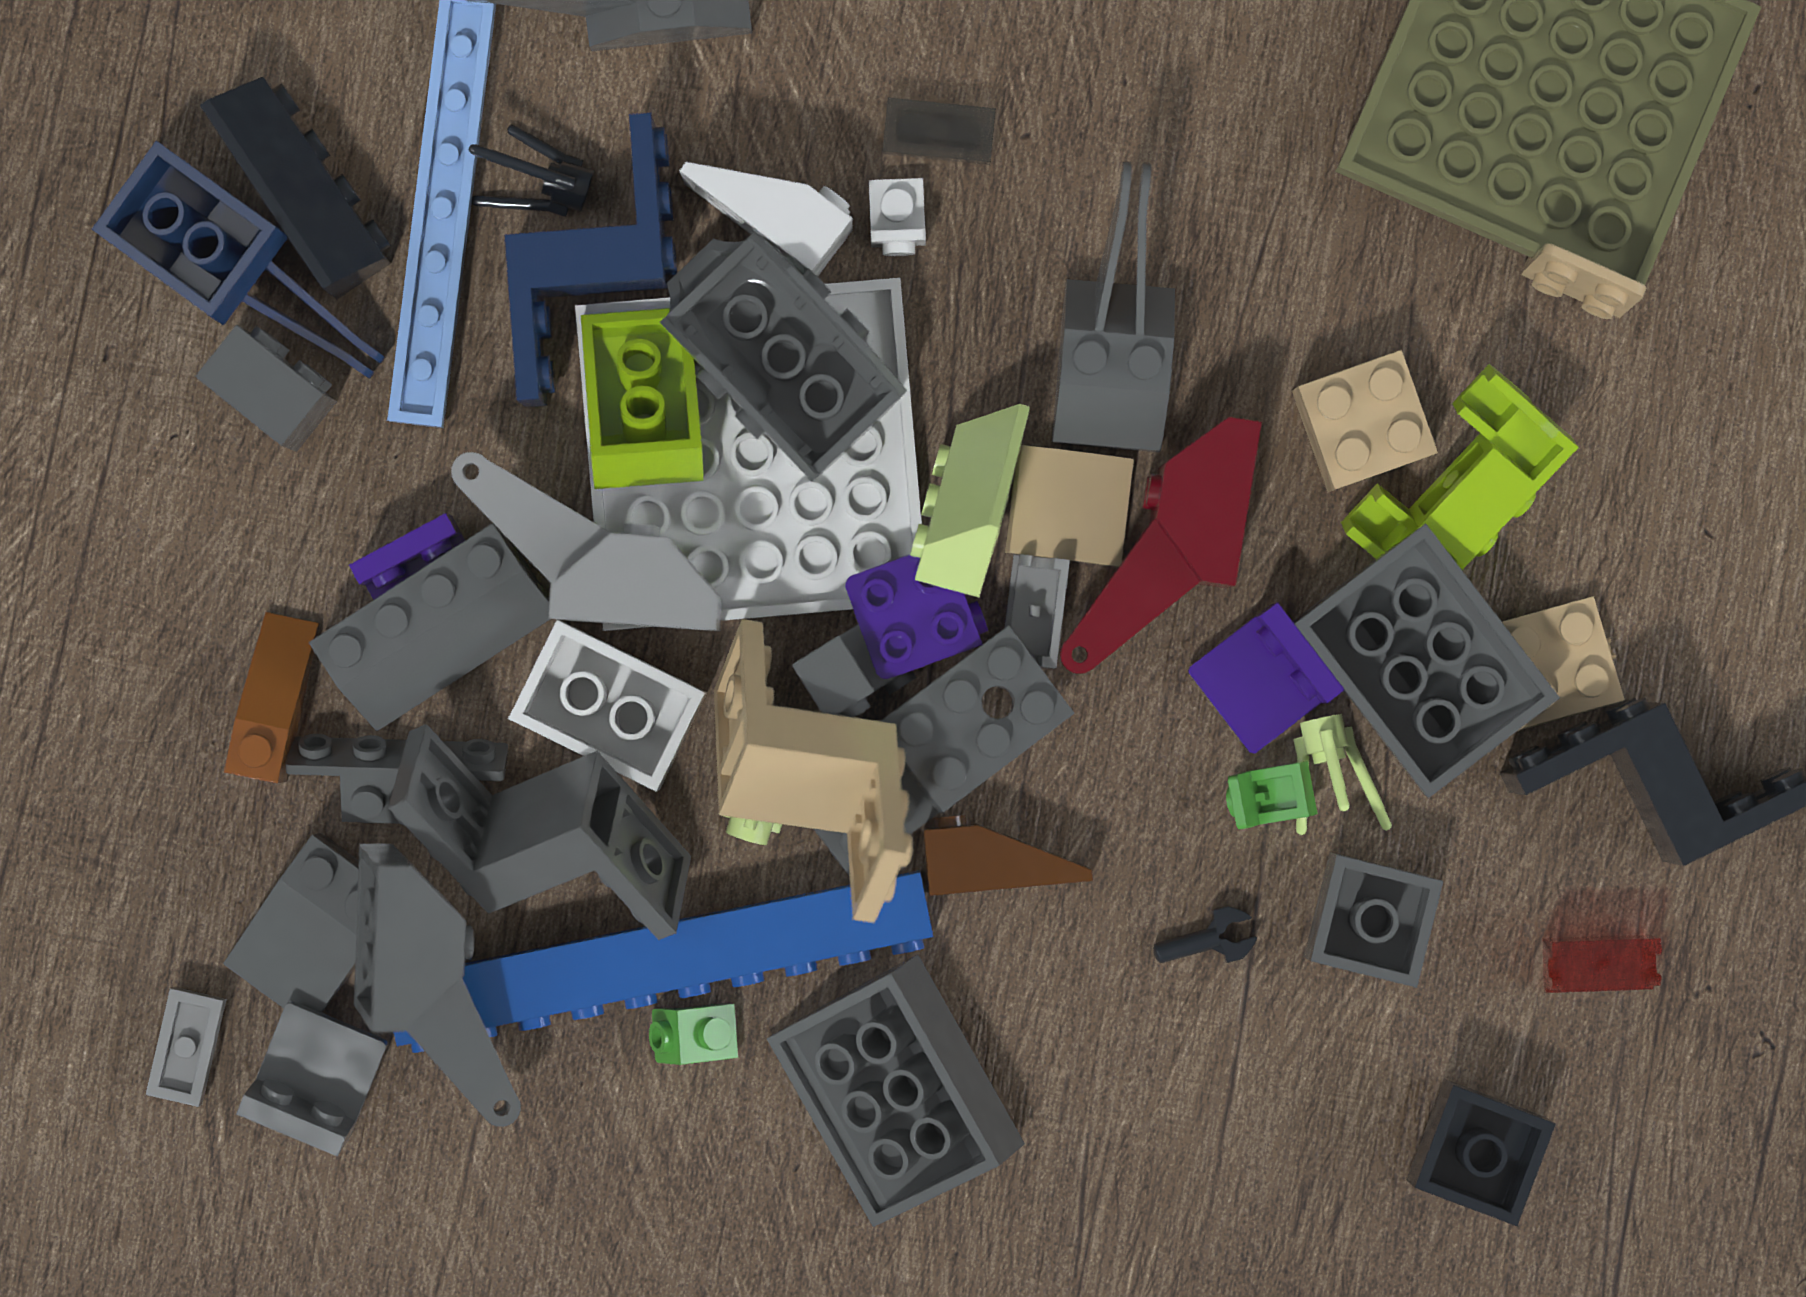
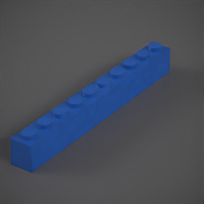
[394,870,933,1053]

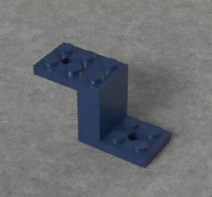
[504,113,678,408]

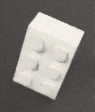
[508,620,708,791]

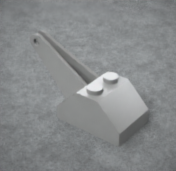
[451,452,722,631]

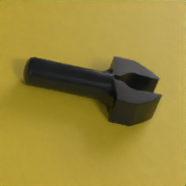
[1153,905,1257,963]

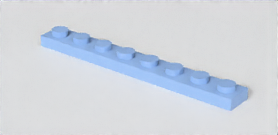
[387,0,496,428]

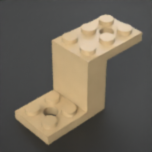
[714,619,912,923]

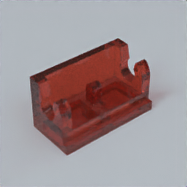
[1542,935,1662,993]

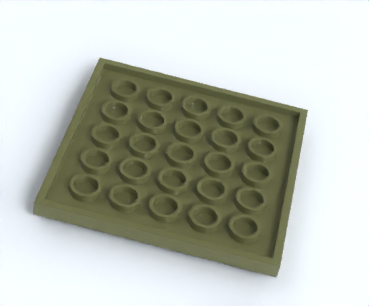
[1335,0,1762,286]

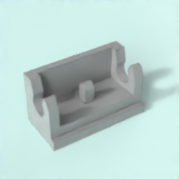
[1004,554,1070,669]

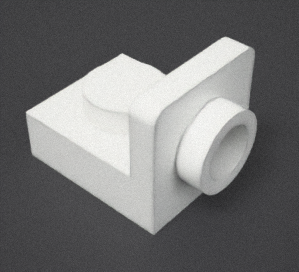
[869,178,926,256]

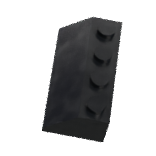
[200,76,391,299]

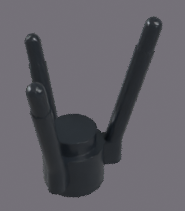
[468,125,594,217]

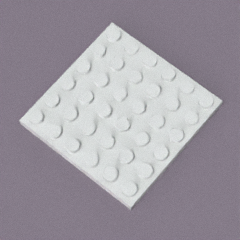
[575,278,922,631]

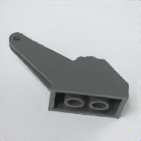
[466,0,752,52]
[1051,161,1175,453]
[354,844,521,1127]

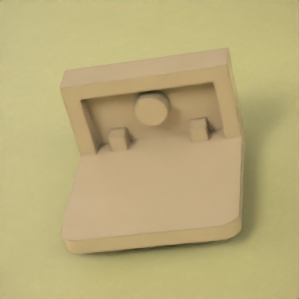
[1521,244,1646,319]

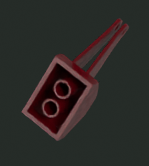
[1059,417,1262,674]

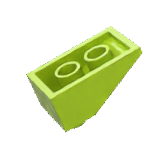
[580,308,704,489]

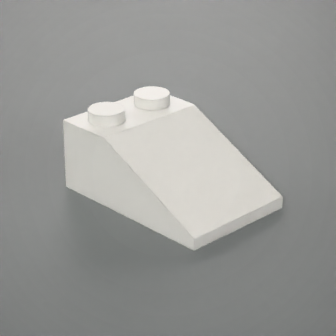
[680,162,853,277]

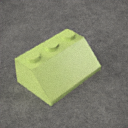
[910,404,1030,597]

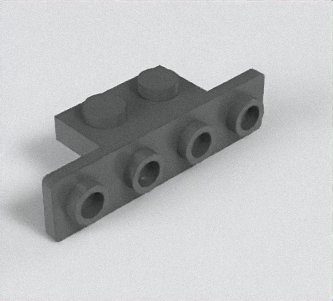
[285,734,508,824]

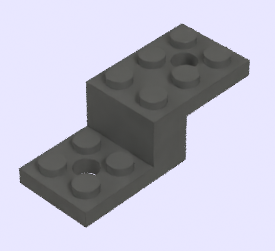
[813,626,1075,878]

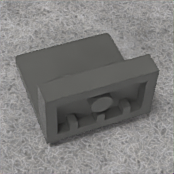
[236,1001,388,1157]

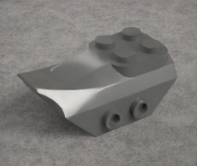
[660,231,907,482]

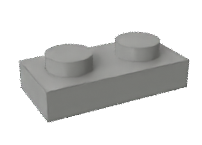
[146,987,226,1107]

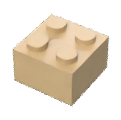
[1292,350,1438,492]

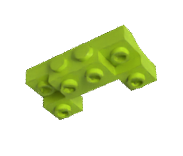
[1341,363,1579,570]

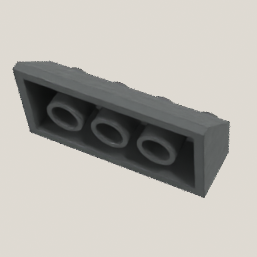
[308,523,551,731]

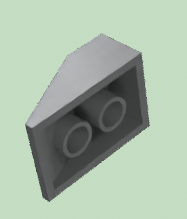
[223,832,359,1013]

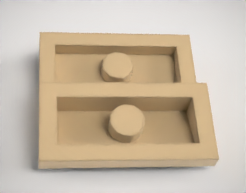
[1005,445,1134,567]

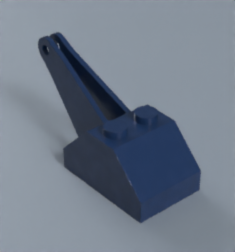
[92,141,386,379]

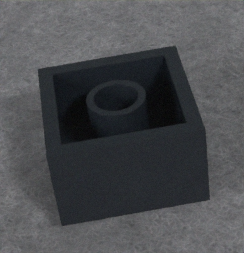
[1406,1079,1556,1226]

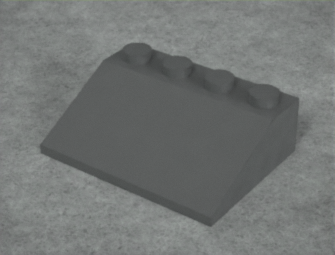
[1292,524,1560,798]
[766,954,1025,1227]

